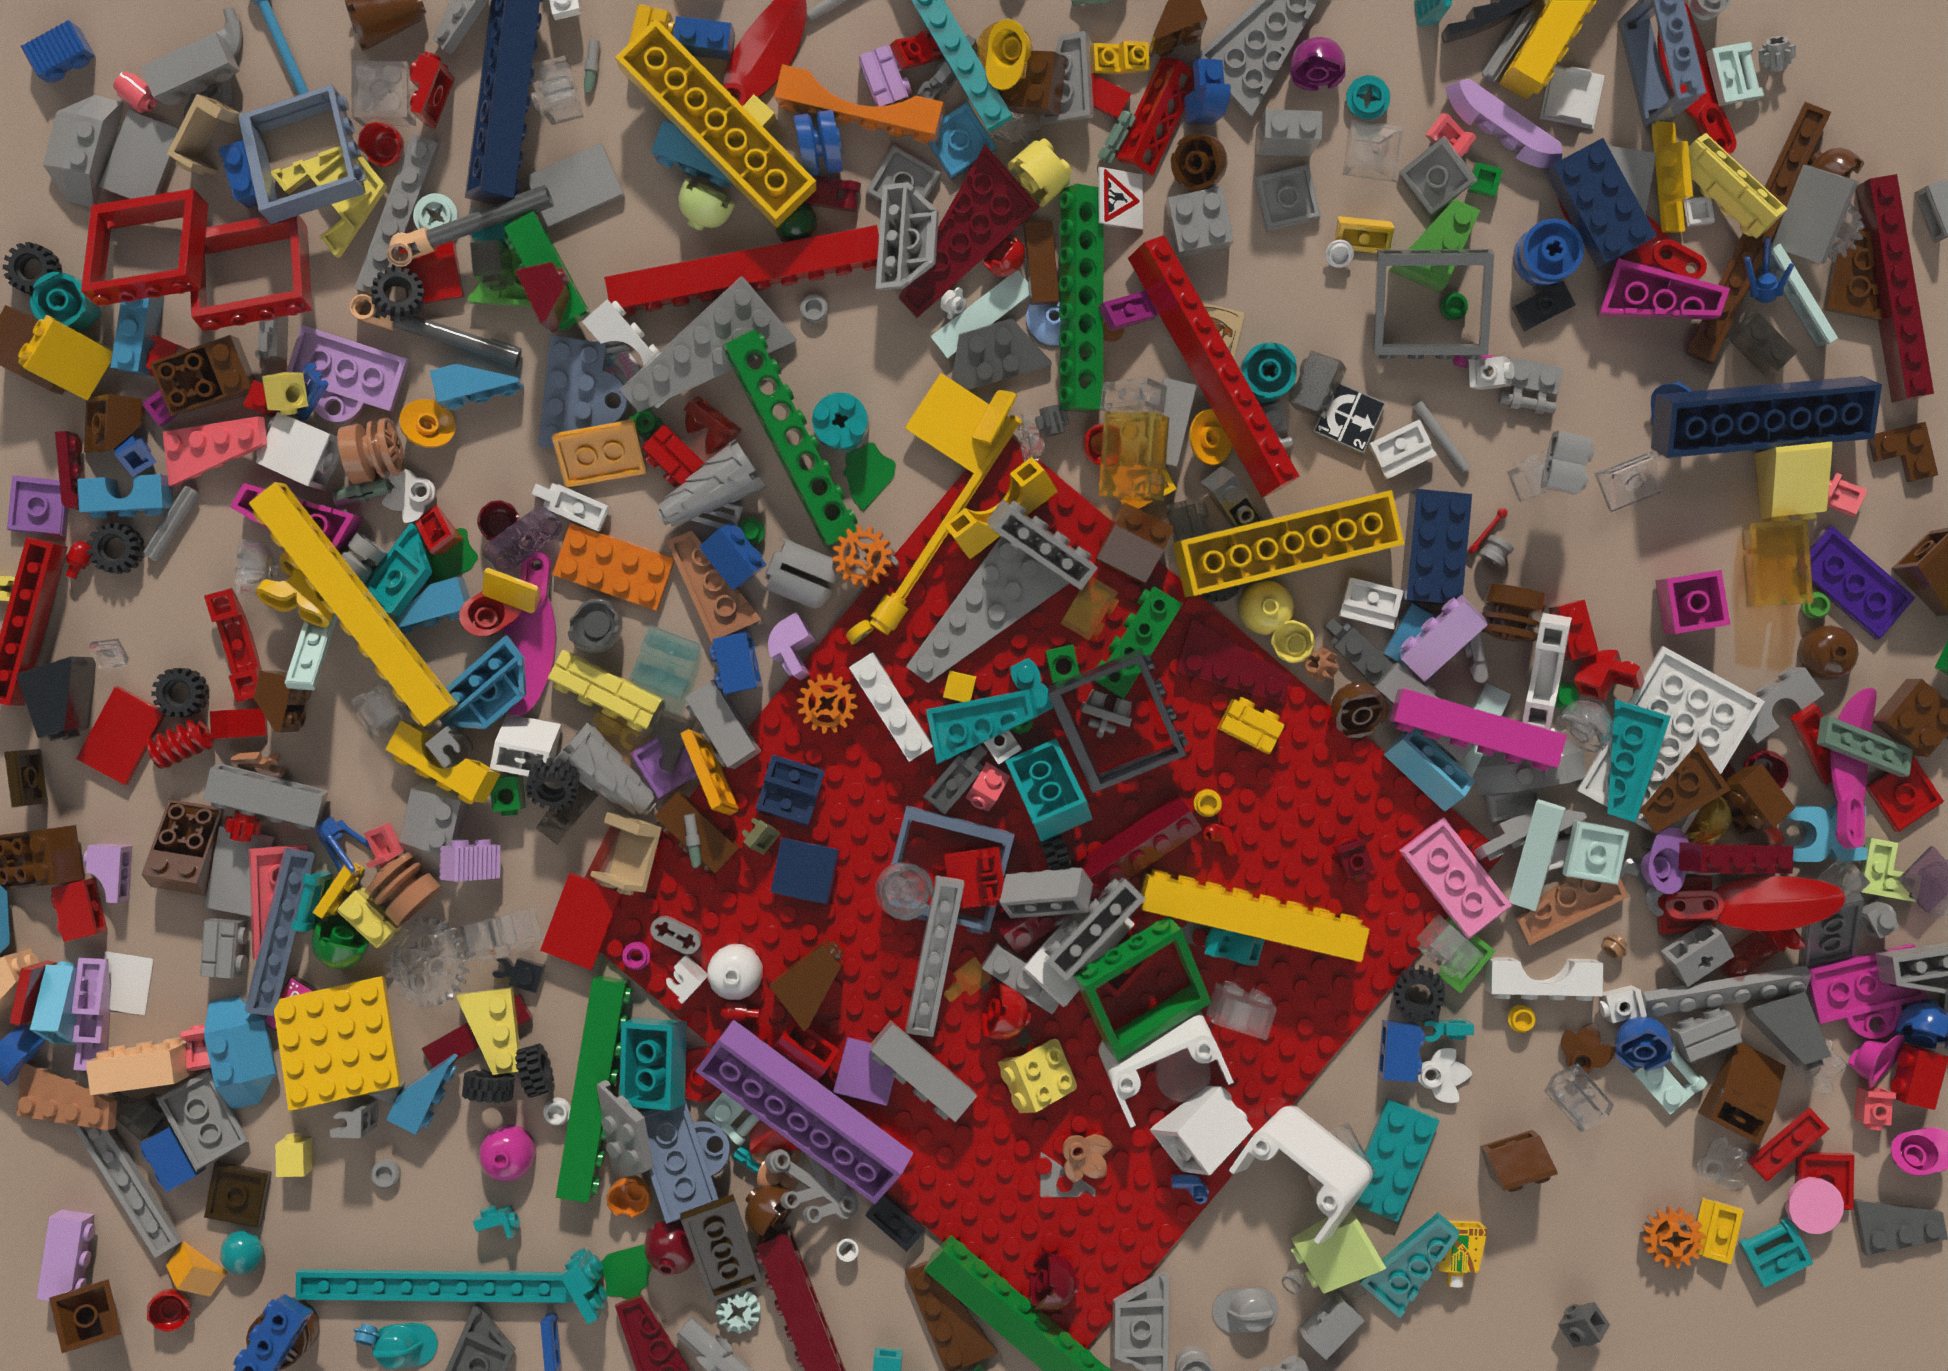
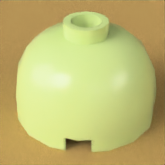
[678,179,736,231]

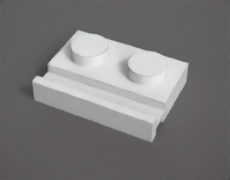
[1368,419,1437,480]
[1338,577,1404,630]

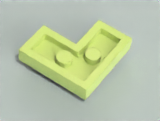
[1857,837,1921,902]

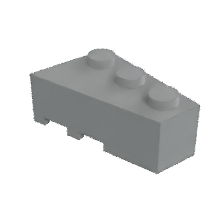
[1876,942,1948,994]

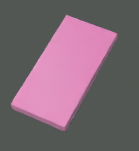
[1399,817,1512,940]

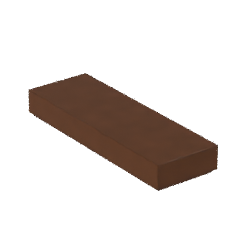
[1024,221,1059,305]

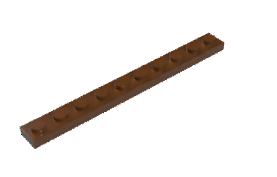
[1685,102,1831,365]

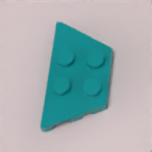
[364,523,432,617]

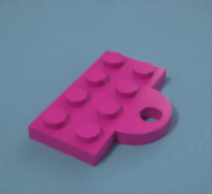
[1808,944,1928,1039]

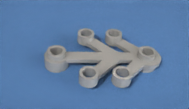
[765,1150,858,1224]

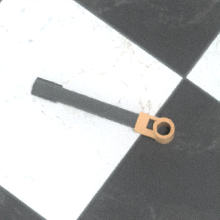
[386,185,554,267]
[350,294,522,369]

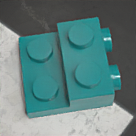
[560,1248,607,1324]

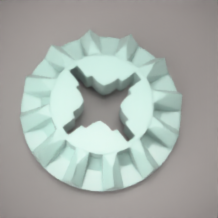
[413,193,459,229]
[716,1289,761,1334]

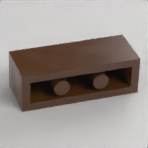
[654,790,741,873]

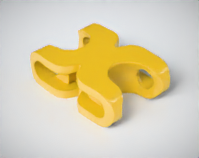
[255,550,333,628]

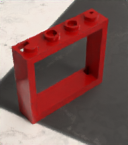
[81,188,209,306]
[190,215,313,331]

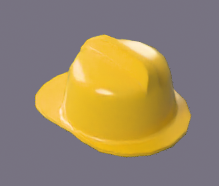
[986,19,1032,90]

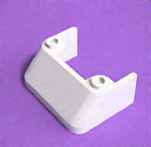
[1098,1010,1234,1127]
[1229,1106,1373,1244]

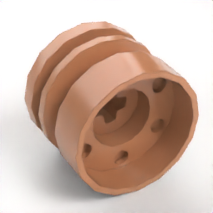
[337,418,405,484]
[364,852,442,926]

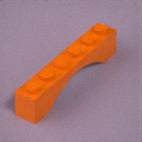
[774,64,945,144]

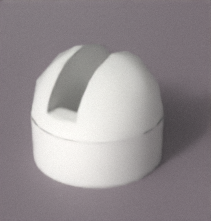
[836,1239,859,1262]

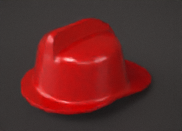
[459,591,522,637]

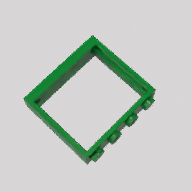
[1073,916,1212,1061]

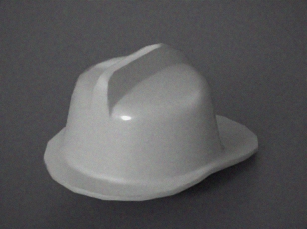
[1212,1287,1278,1334]

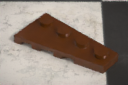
[905,1260,998,1371]

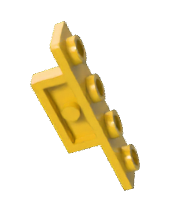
[1652,121,1693,233]

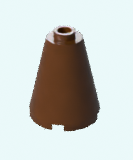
[345,0,426,51]

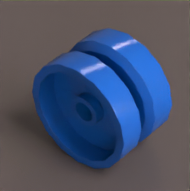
[794,109,843,176]
[1513,218,1584,287]

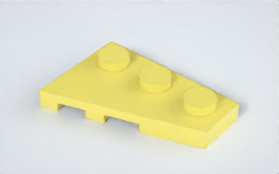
[456,987,520,1075]

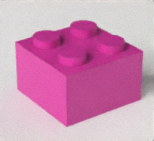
[1655,570,1731,635]

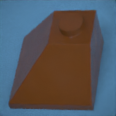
[84,394,145,453]
[49,1279,122,1353]

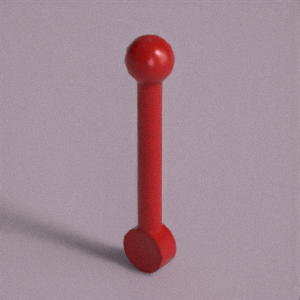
[1467,508,1508,555]

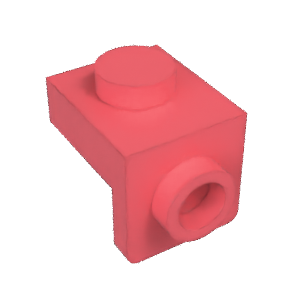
[1425,113,1476,157]
[1827,473,1868,517]
[966,762,1010,811]
[364,822,404,869]
[180,1025,211,1071]

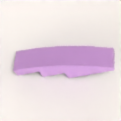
[71,958,110,1071]

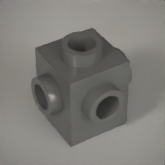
[1558,1302,1610,1348]

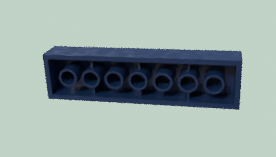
[465,0,543,205]
[1651,376,1882,458]

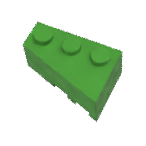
[1389,199,1480,293]

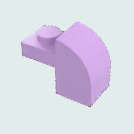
[768,612,816,680]

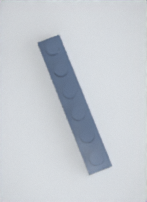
[244,848,315,1016]

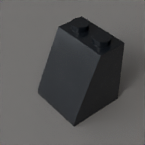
[16,656,96,741]

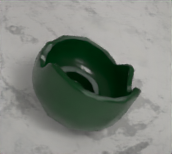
[775,202,817,243]

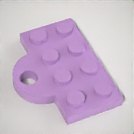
[286,324,410,423]

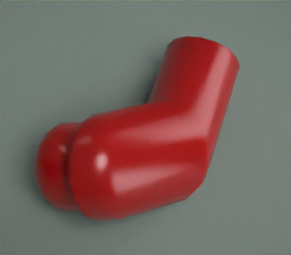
[1202,823,1240,856]

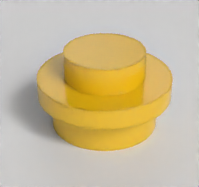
[1194,789,1222,817]
[1507,1005,1536,1033]

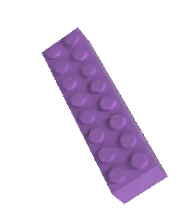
[695,1020,913,1204]

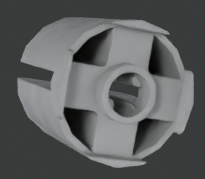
[760,536,838,608]

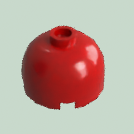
[981,983,1031,1040]

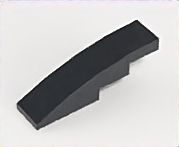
[1442,0,1536,44]

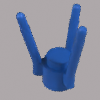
[1744,236,1794,303]
[314,817,371,872]

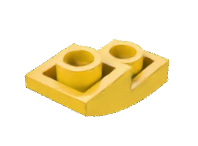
[1090,41,1150,74]

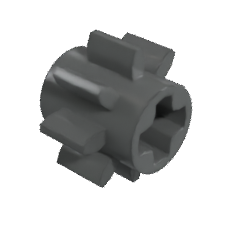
[1035,405,1070,437]

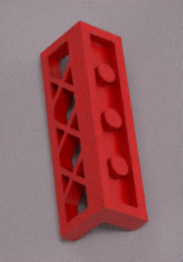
[1115,58,1195,176]

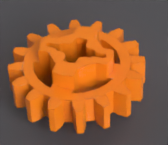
[832,525,894,587]
[797,673,858,734]
[1641,1206,1706,1269]

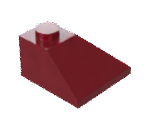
[515,262,571,333]

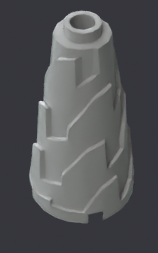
[656,439,766,526]
[553,721,657,816]

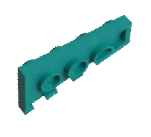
[926,689,1038,764]
[1607,699,1671,822]
[1360,1212,1459,1319]

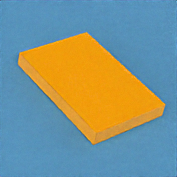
[552,419,647,488]
[680,729,739,815]

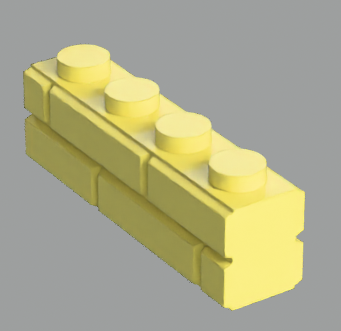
[1689,133,1788,239]
[548,650,665,732]

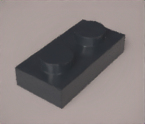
[865,1194,925,1252]

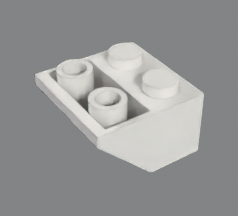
[490,714,562,776]

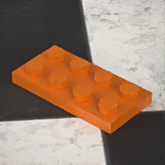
[552,523,675,611]

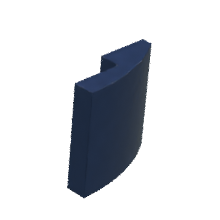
[755,754,825,827]
[770,838,840,904]

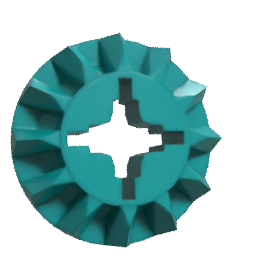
[1346,75,1390,121]

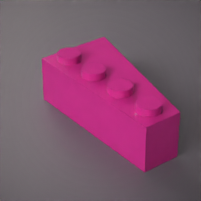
[1597,258,1730,320]
[230,483,364,553]

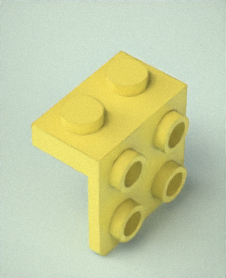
[998,1039,1077,1113]

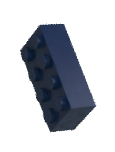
[1545,138,1657,270]
[1401,489,1472,605]

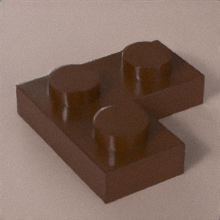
[1868,422,1938,482]

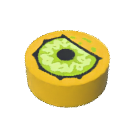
[846,620,874,644]

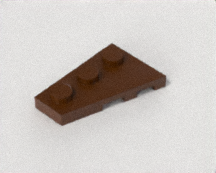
[1823,227,1882,321]
[1639,742,1731,834]

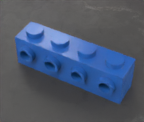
[233,1294,313,1371]

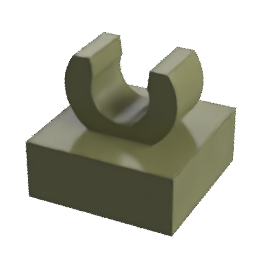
[742,818,781,855]

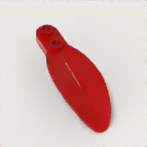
[723,0,807,106]
[1657,0,1737,154]
[1558,198,1707,280]
[1665,876,1846,931]

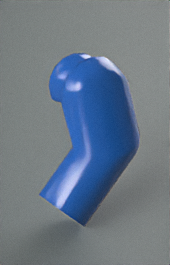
[1171,1174,1209,1204]

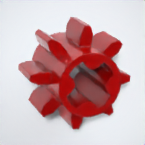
[224,810,262,842]

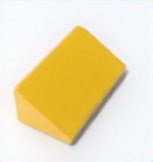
[1335,216,1394,253]
[972,390,1017,447]
[482,568,541,613]

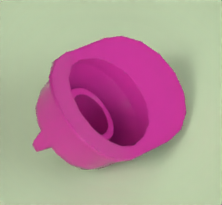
[1848,1034,1905,1088]
[1890,1127,1948,1176]

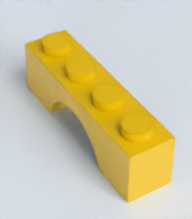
[944,457,1058,559]
[385,720,501,805]

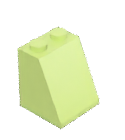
[1291,1210,1386,1294]

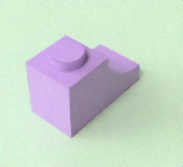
[84,843,132,903]

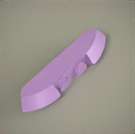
[1445,79,1563,168]

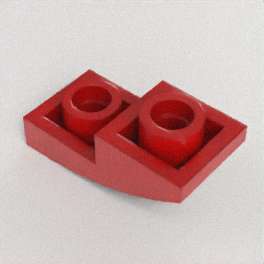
[890,30,944,70]

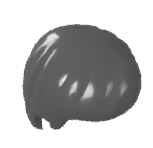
[568,598,623,653]

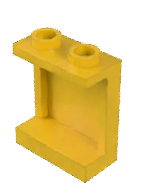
[18,315,113,401]

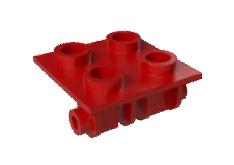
[944,847,1004,909]

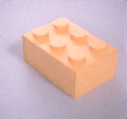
[86,1037,196,1095]

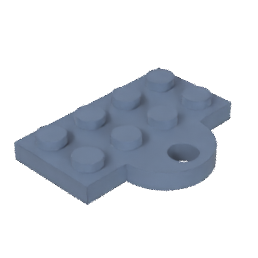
[538,335,629,448]
[641,1100,730,1224]

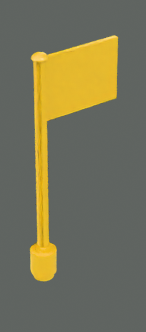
[870,373,1022,635]

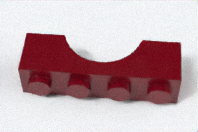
[1678,842,1794,874]

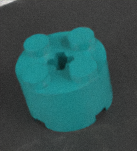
[30,272,101,332]
[1239,343,1297,403]
[812,392,869,452]

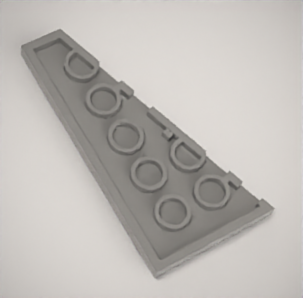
[1196,0,1319,119]
[618,277,797,412]
[906,536,1070,683]

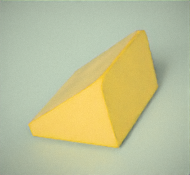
[943,670,976,702]

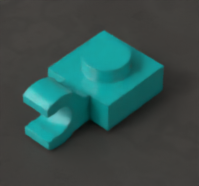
[1422,1019,1474,1042]

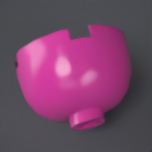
[479,1124,537,1182]

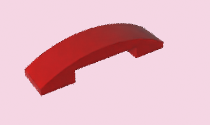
[204,588,261,702]

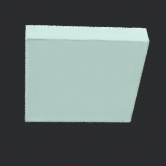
[1562,820,1630,885]

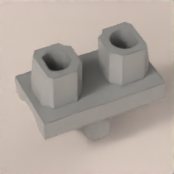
[1080,689,1132,738]

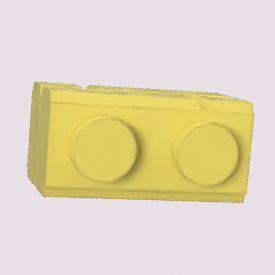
[336,888,404,949]

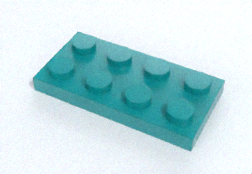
[1355,1098,1440,1222]

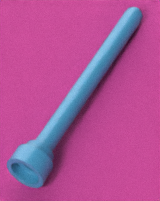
[252,0,309,95]

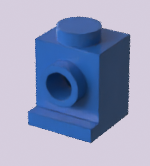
[114,434,157,477]

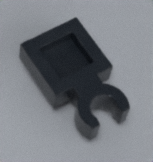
[492,956,546,993]

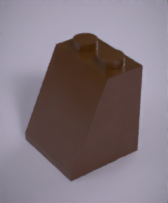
[0,305,66,395]
[1891,528,1948,616]
[770,938,844,1031]

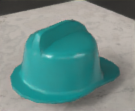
[371,1322,438,1370]

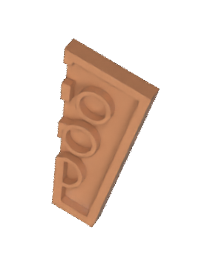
[666,530,762,642]
[1515,876,1629,945]
[17,1060,117,1130]

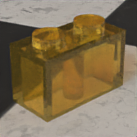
[1060,577,1119,641]

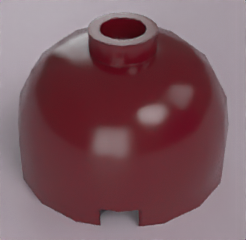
[644,1221,695,1275]
[1029,1252,1079,1311]

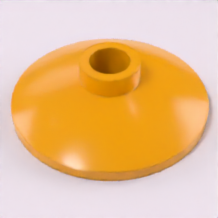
[399,399,456,448]
[1189,409,1232,465]

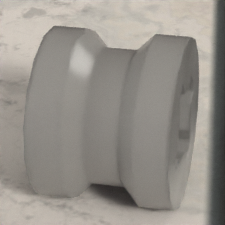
[1478,535,1514,568]

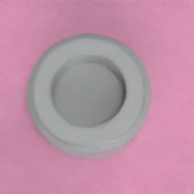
[800,294,828,323]
[371,1158,401,1188]

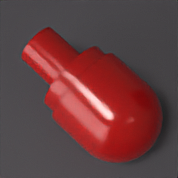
[65,541,92,579]
[720,1001,759,1025]

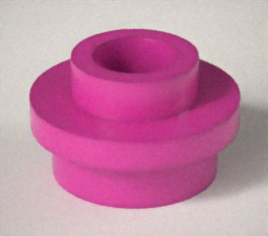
[622,942,651,970]

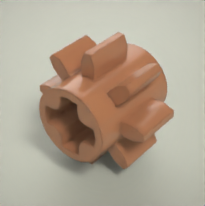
[1304,647,1340,683]

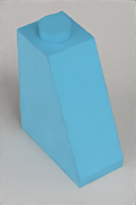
[30,962,77,1045]

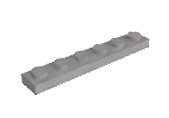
[354,133,440,295]
[905,876,964,1037]
[1642,966,1811,1017]
[72,1125,183,1258]

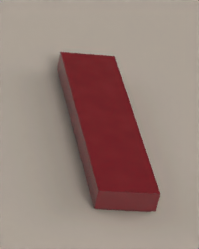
[421,993,533,1068]

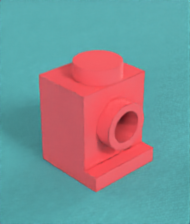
[1854,1086,1896,1130]

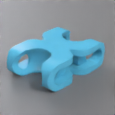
[1785,804,1868,862]

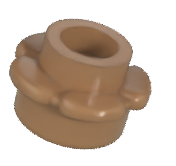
[1601,934,1628,960]

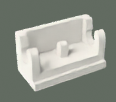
[666,955,708,1003]

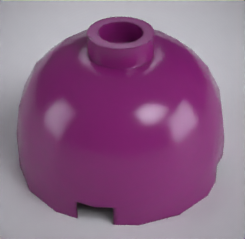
[1290,37,1345,91]

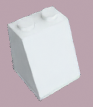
[256,411,340,491]
[1150,1086,1253,1175]

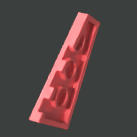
[163,416,267,487]
[249,844,308,960]

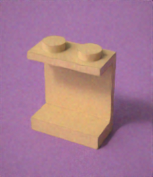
[167,94,241,176]
[591,812,662,895]

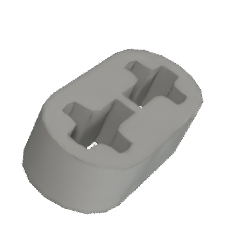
[651,916,702,954]

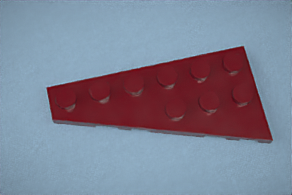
[898,144,1040,319]

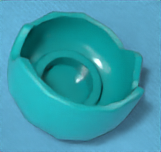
[219,1229,264,1275]

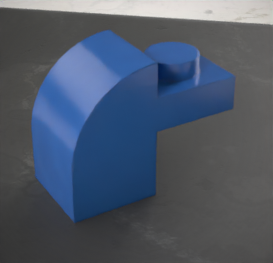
[1184,59,1231,125]
[0,1023,45,1086]

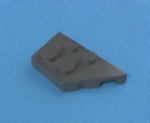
[951,318,1052,390]
[445,1304,516,1371]

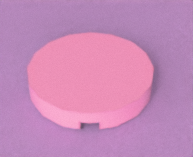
[1785,1177,1844,1234]

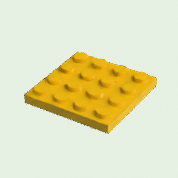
[274,976,402,1111]

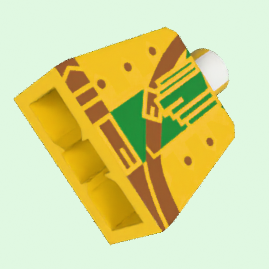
[1435,1221,1487,1288]

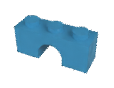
[77,474,173,519]

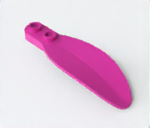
[502,551,556,716]
[1830,688,1877,849]

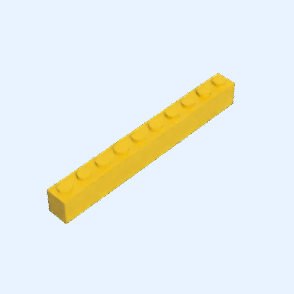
[249,482,458,727]

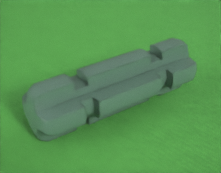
[1098,110,1136,164]

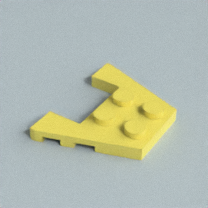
[271,145,387,258]

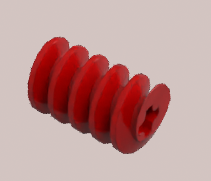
[146,720,213,769]

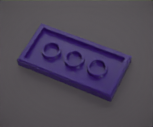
[1793,526,1916,640]

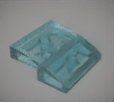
[629,625,701,699]

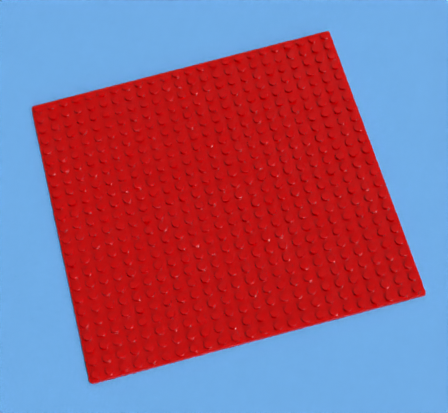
[600,437,1502,1349]

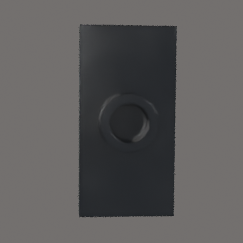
[1512,281,1576,332]

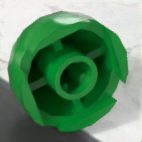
[311,916,370,969]

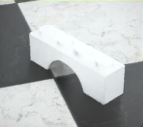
[582,299,668,408]
[1522,613,1572,730]
[849,652,933,762]
[1485,957,1603,1001]

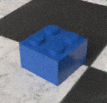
[710,632,763,694]

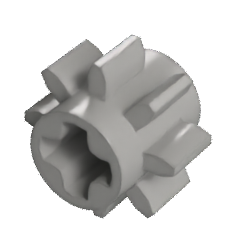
[1759,36,1796,71]

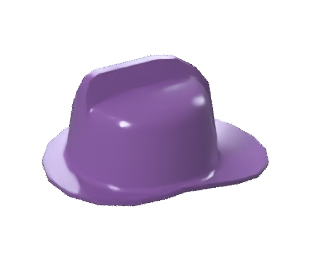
[1641,827,1689,894]

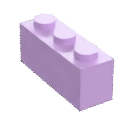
[1400,595,1487,682]
[37,1209,95,1301]

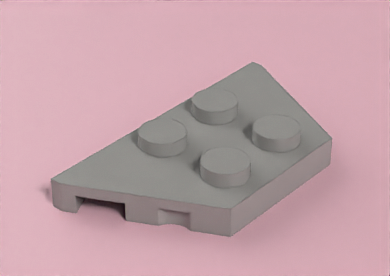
[597,1080,653,1180]
[1112,1272,1169,1371]

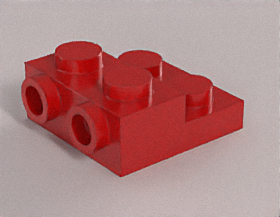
[410,51,455,129]

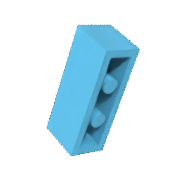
[1384,728,1475,811]

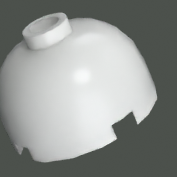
[708,944,763,1000]

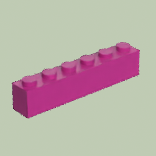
[1389,688,1567,772]

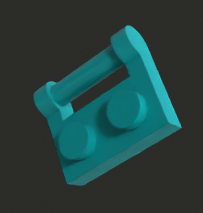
[291,871,334,932]
[1738,1217,1813,1288]

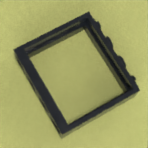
[1048,648,1188,793]

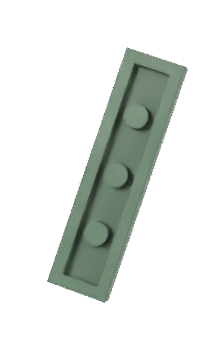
[1817,716,1913,777]

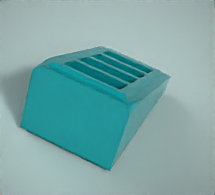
[1414,0,1452,26]

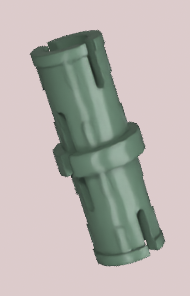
[332,478,392,507]

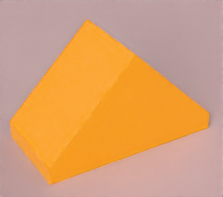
[166,1241,228,1297]

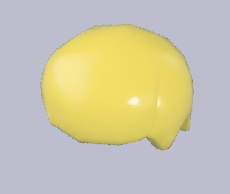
[1271,620,1315,663]

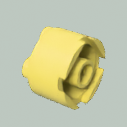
[1008,138,1072,207]

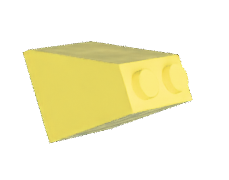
[1754,442,1832,523]

